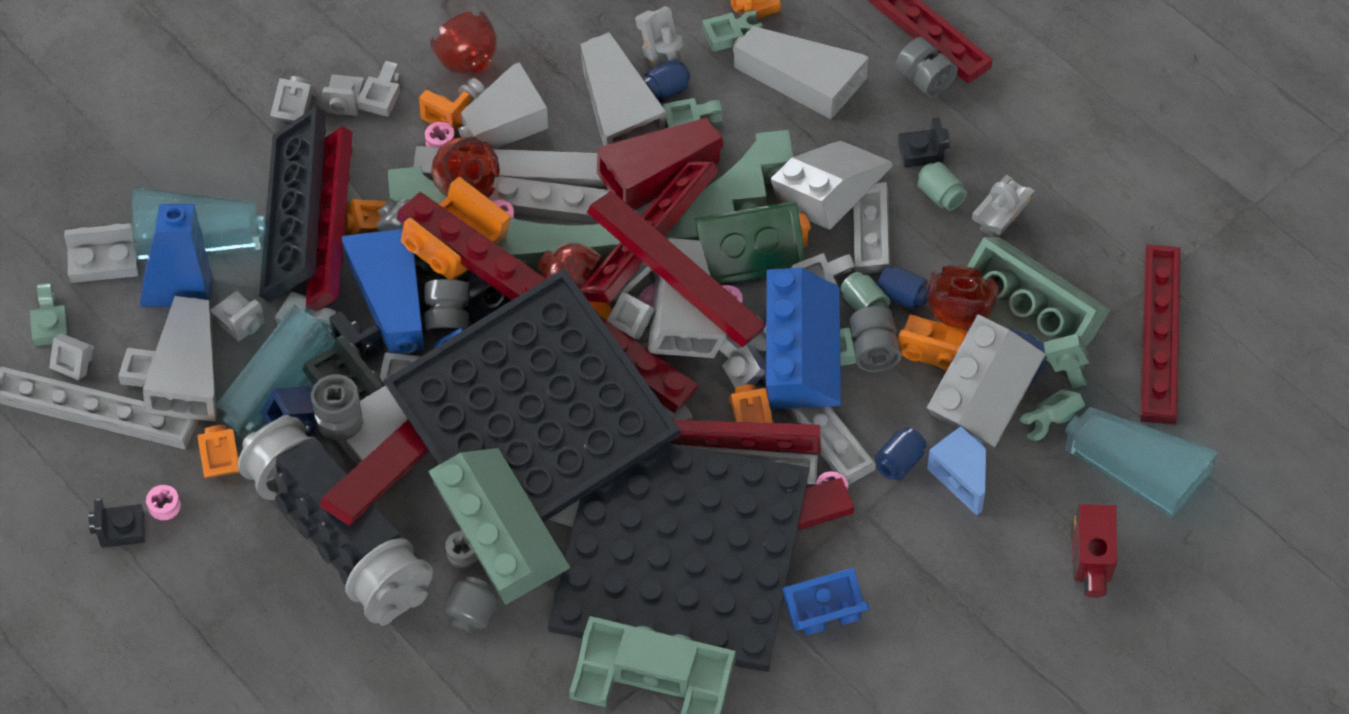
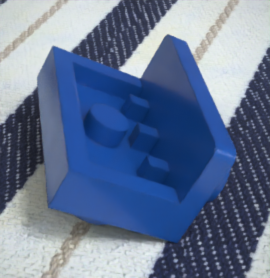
[781,567,870,636]

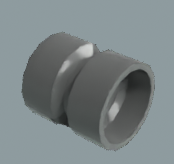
[895,37,958,98]
[424,279,470,337]
[849,306,901,372]
[311,374,363,441]

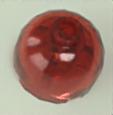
[430,11,497,74]
[431,136,500,198]
[536,242,601,289]
[927,265,999,329]

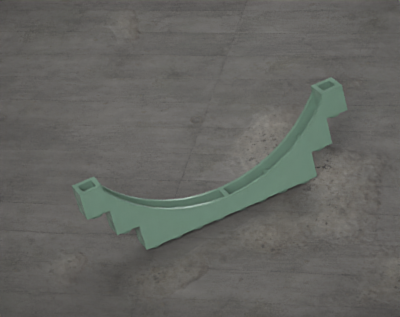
[388,130,793,280]

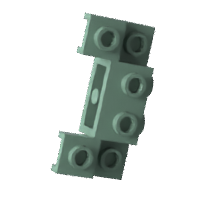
[569,616,736,714]

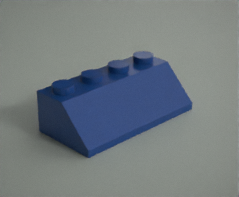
[766,268,841,409]

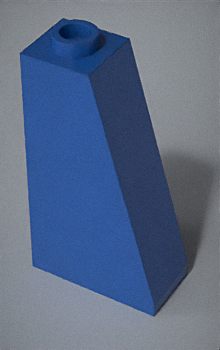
[140,204,213,307]
[342,229,425,354]

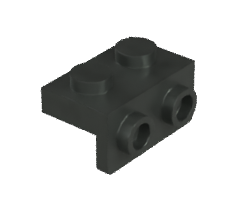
[302,335,383,401]

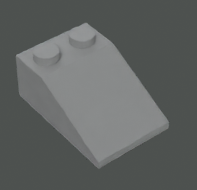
[771,140,893,230]

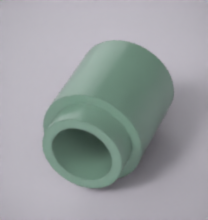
[917,162,967,211]
[841,272,890,312]

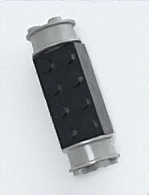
[238,415,433,626]

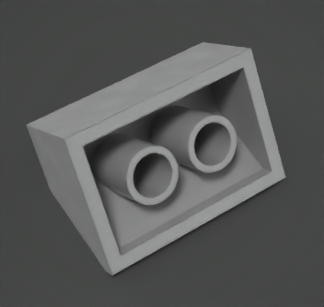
[927,314,1046,448]

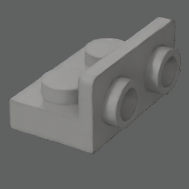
[64,223,139,283]

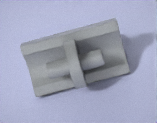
[635,6,684,70]
[972,175,1035,237]

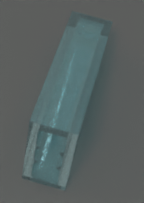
[132,188,266,263]
[216,304,335,433]
[1065,407,1218,519]

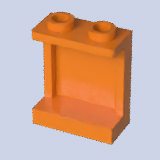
[400,177,511,280]

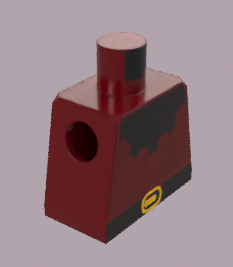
[1071,504,1117,598]

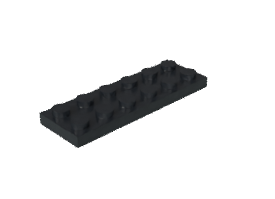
[259,106,327,302]

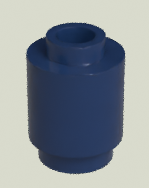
[643,59,690,102]
[877,266,931,311]
[875,427,926,480]

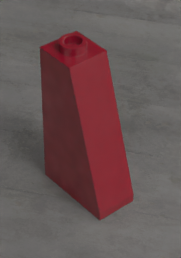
[597,117,723,211]

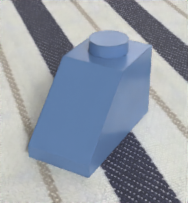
[927,426,986,515]

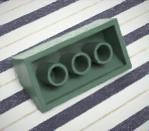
[950,237,1110,362]
[428,448,570,605]

